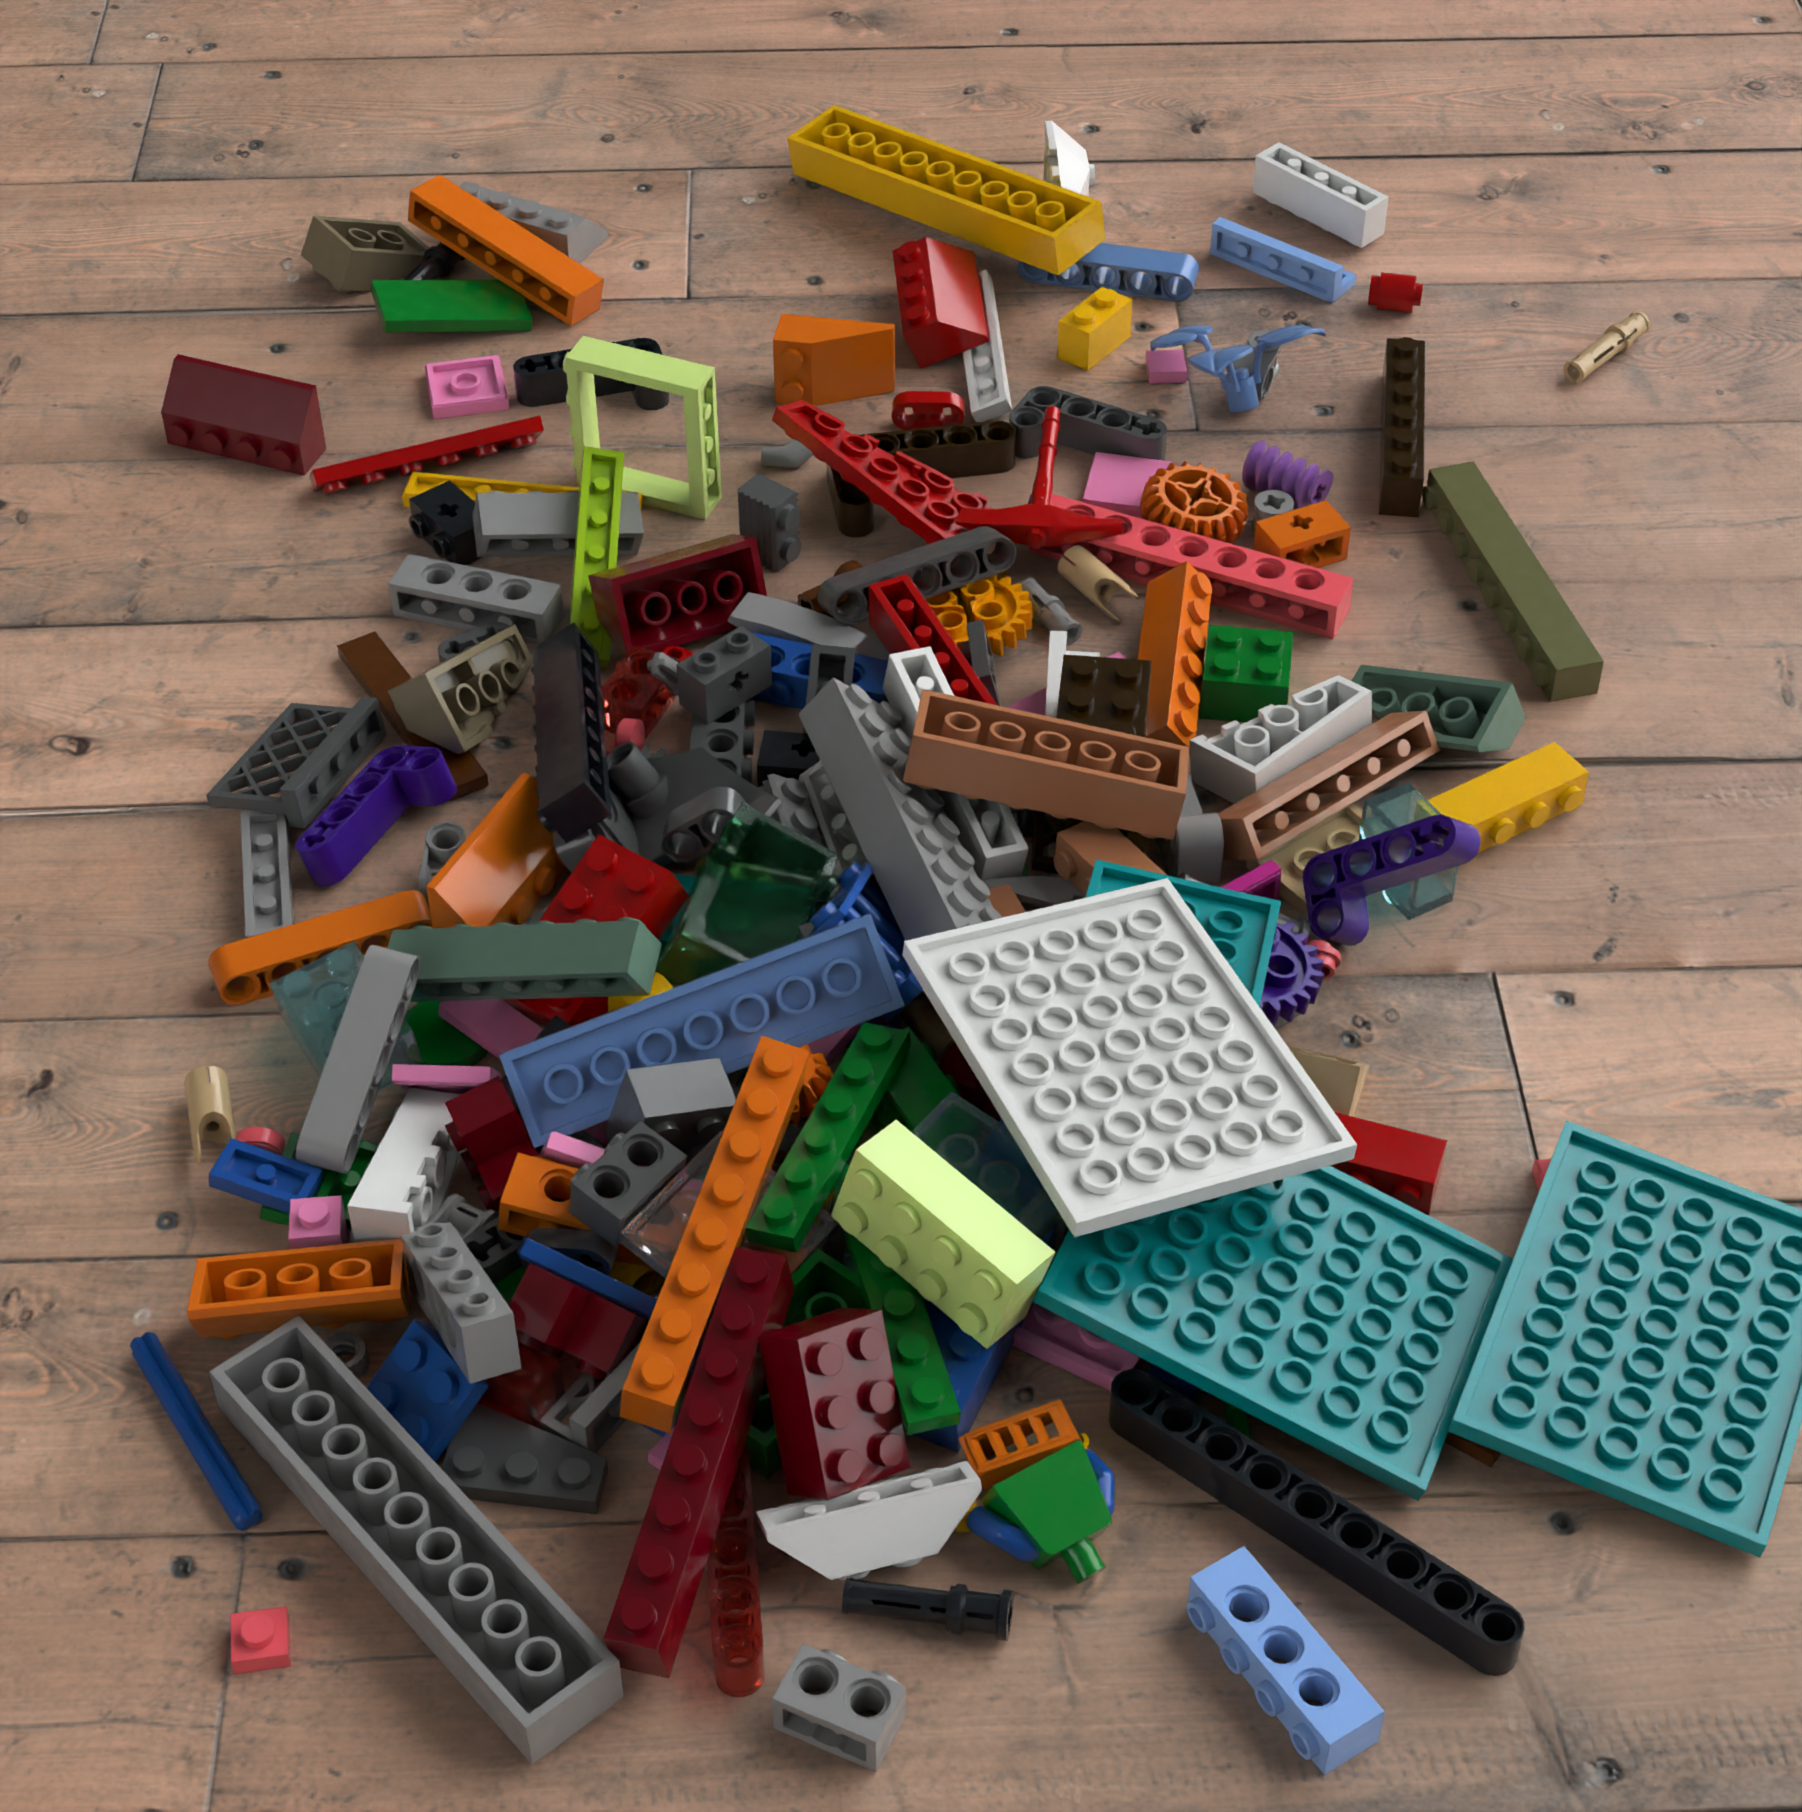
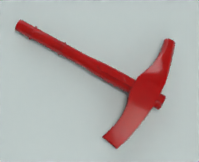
[955,406,1123,550]

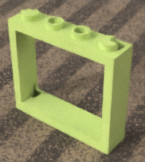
[563,336,722,520]

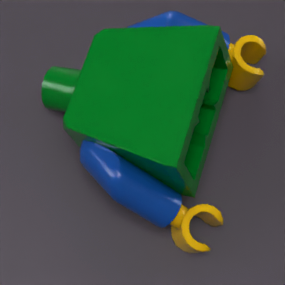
[955,1433,1115,1584]

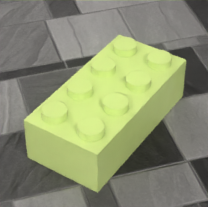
[831,1120,1055,1349]

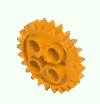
[925,574,1033,656]

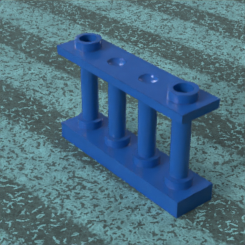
[808,860,923,1023]

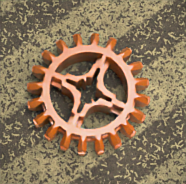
[1140,461,1249,544]

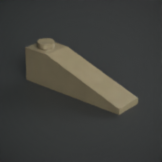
[388,624,533,754]

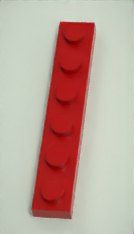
[309,415,544,495]

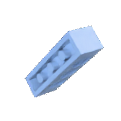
[1186,1546,1385,1775]

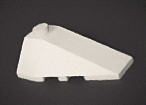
[1043,121,1095,197]

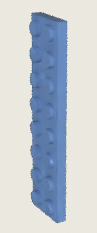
[499,914,905,1148]

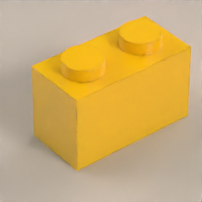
[1057,287,1133,371]

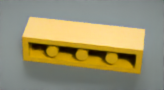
[1414,742,1589,853]

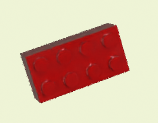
[505,834,689,1027]

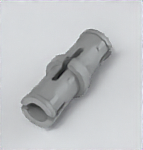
[1021,578,1082,645]

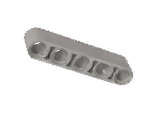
[296,945,420,1174]

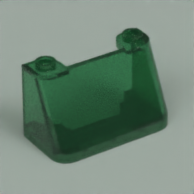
[655,802,839,986]

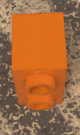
[1253,500,1351,568]

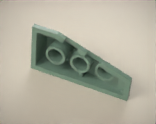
[1352,665,1526,752]

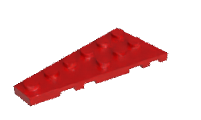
[772,400,994,545]

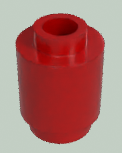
[1368,272,1423,313]

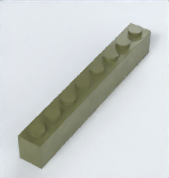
[1422,461,1604,702]

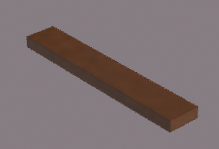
[337,631,489,801]

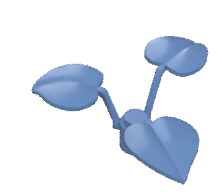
[1150,325,1326,413]

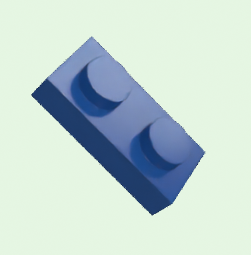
[209,1138,323,1214]

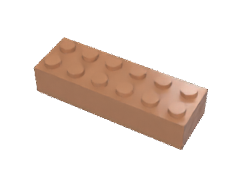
[903,689,1189,840]

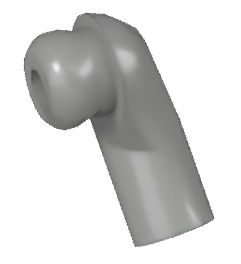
[761,439,813,468]

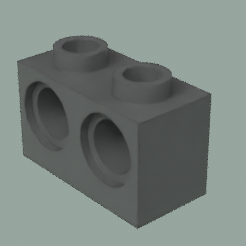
[569,1121,687,1248]

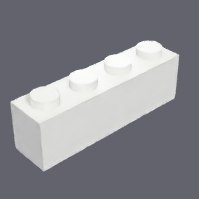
[1252,142,1389,248]

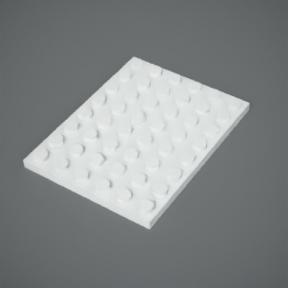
[902,878,1357,1237]

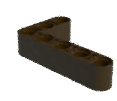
[826,421,1016,538]

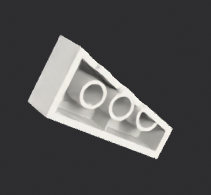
[1189,675,1372,804]
[347,1088,464,1243]

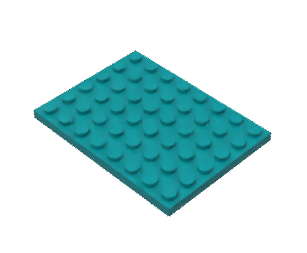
[1448,1120,1802,1558]
[1032,1166,1513,1501]

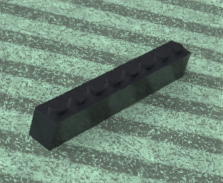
[531,622,612,843]

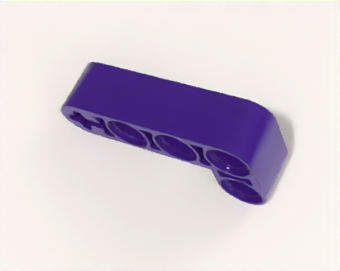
[296,745,458,887]
[1303,814,1481,946]

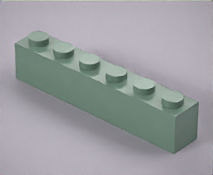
[387,917,662,1002]

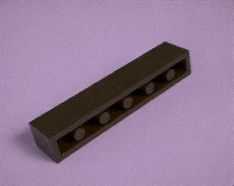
[1379,337,1425,518]

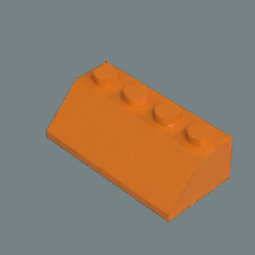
[426,772,566,928]
[187,1238,411,1339]

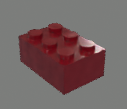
[758,1307,911,1500]

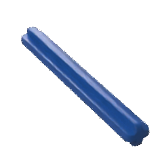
[130,1332,263,1531]

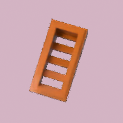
[958,1399,1083,1493]

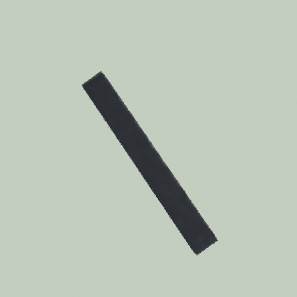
[1109,1369,1525,1676]

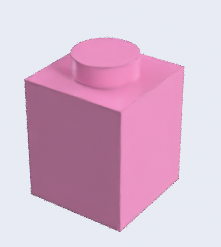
[288,1195,349,1249]

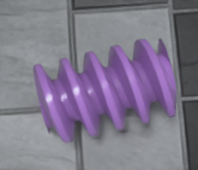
[1242,440,1333,509]

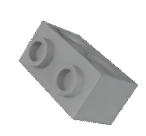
[772,1644,906,1772]

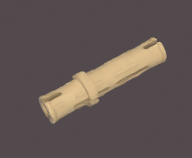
[1563,311,1650,383]

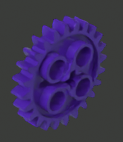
[1260,922,1324,1026]

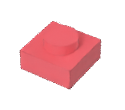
[230,1606,291,1674]

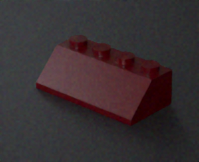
[161,354,326,476]
[588,534,767,661]

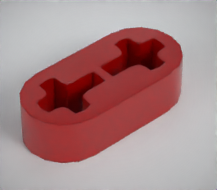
[891,391,965,430]

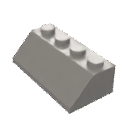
[459,182,608,264]

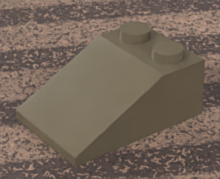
[301,216,429,294]

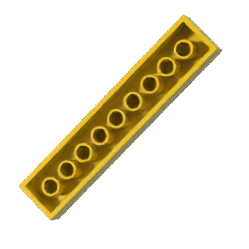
[787,105,1106,276]

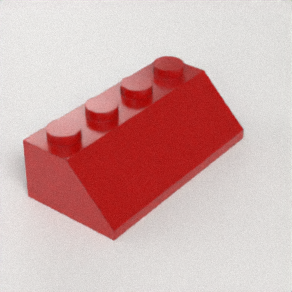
[892,237,990,369]

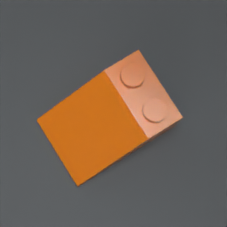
[773,314,895,406]

